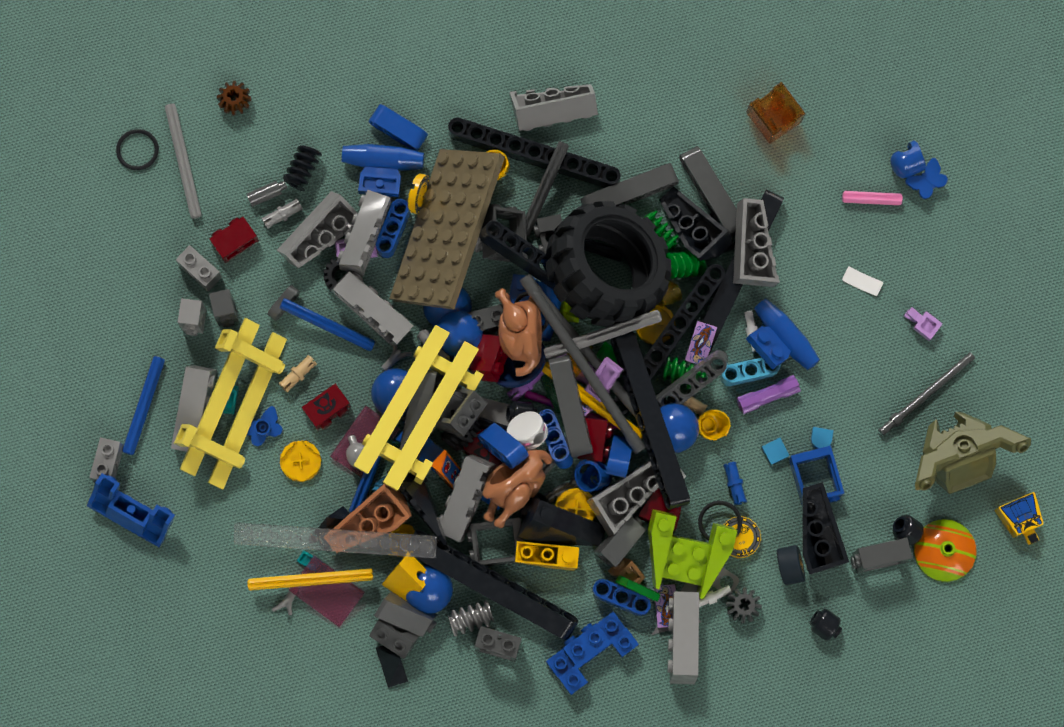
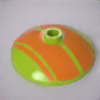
[914,519,977,582]

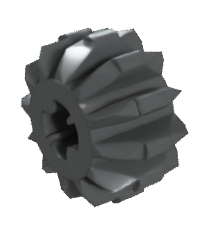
[726,587,762,624]

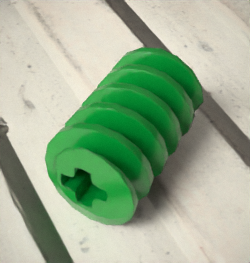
[642,210,679,253]
[666,252,706,279]
[663,355,706,389]

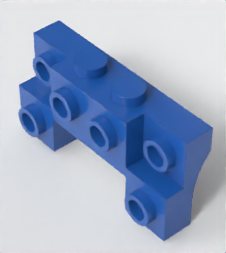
[87,473,175,548]
[546,611,639,695]

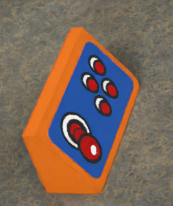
[432,450,461,490]

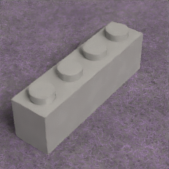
[510,84,598,131]
[337,190,391,277]
[277,191,358,268]

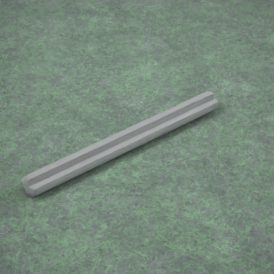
[165,104,201,219]
[544,310,662,360]

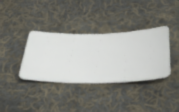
[842,266,883,296]

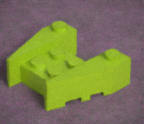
[648,509,738,599]

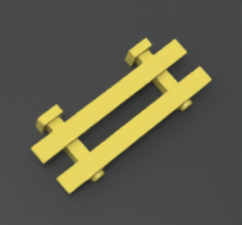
[174,318,287,490]
[353,325,484,491]

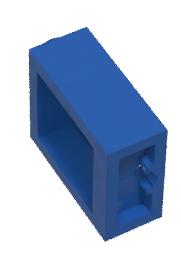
[788,445,844,505]

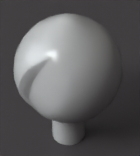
[346,435,364,468]

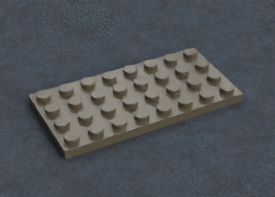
[389,149,505,310]

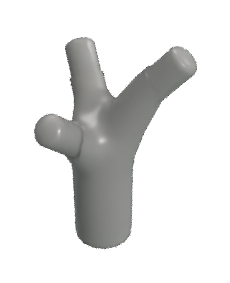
[381,345,412,371]
[272,587,299,616]

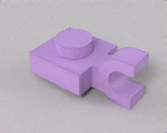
[904,307,942,341]

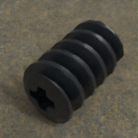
[283,145,322,191]

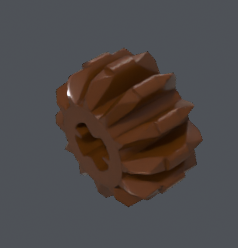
[217,81,252,116]

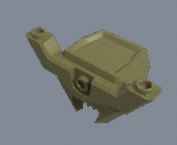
[915,412,1031,494]

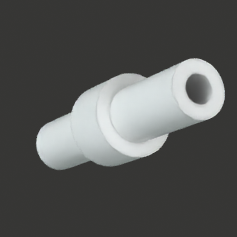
[744,311,758,352]
[699,585,732,607]

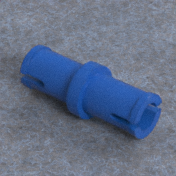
[723,462,747,505]

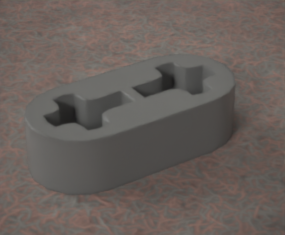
[267,285,300,321]

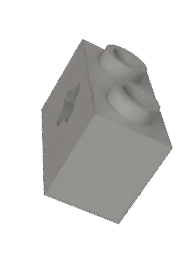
[176,245,222,292]
[177,298,207,336]
[89,437,124,482]

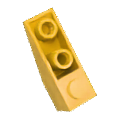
[515,541,579,571]

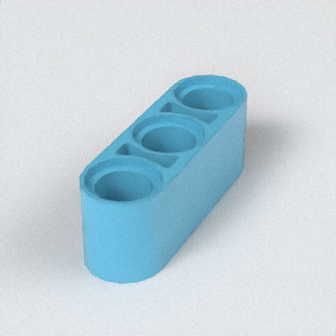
[720,357,781,386]

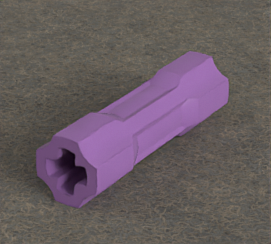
[736,375,801,415]

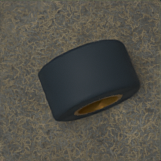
[777,545,805,585]

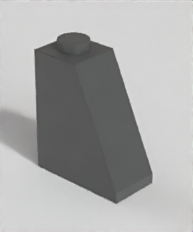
[594,516,646,567]
[374,591,438,637]

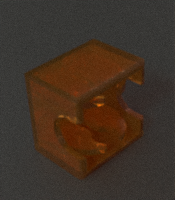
[746,82,806,144]

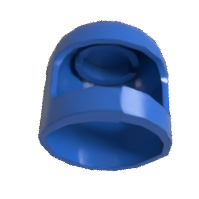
[890,140,926,178]
[574,459,612,492]

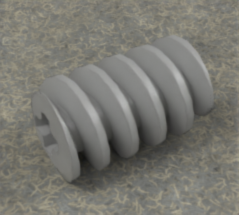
[448,600,494,637]

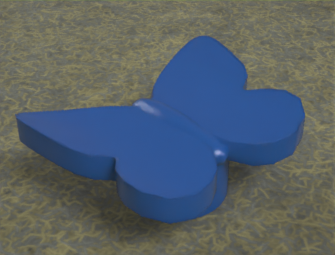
[905,158,948,199]
[247,406,283,446]

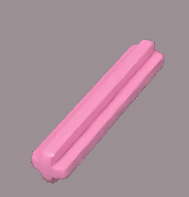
[842,191,903,205]

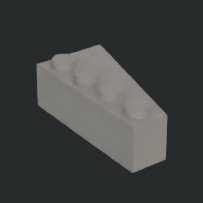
[733,198,780,287]
[331,271,413,346]
[171,365,217,452]
[439,454,496,542]
[587,461,659,536]
[667,591,699,685]

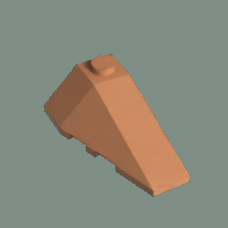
[324,484,412,553]

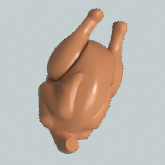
[495,288,542,376]
[483,449,553,528]

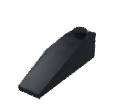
[659,186,733,261]
[387,470,447,546]
[802,482,849,575]
[517,497,605,546]

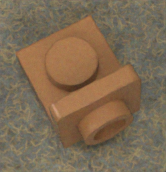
[608,558,646,591]

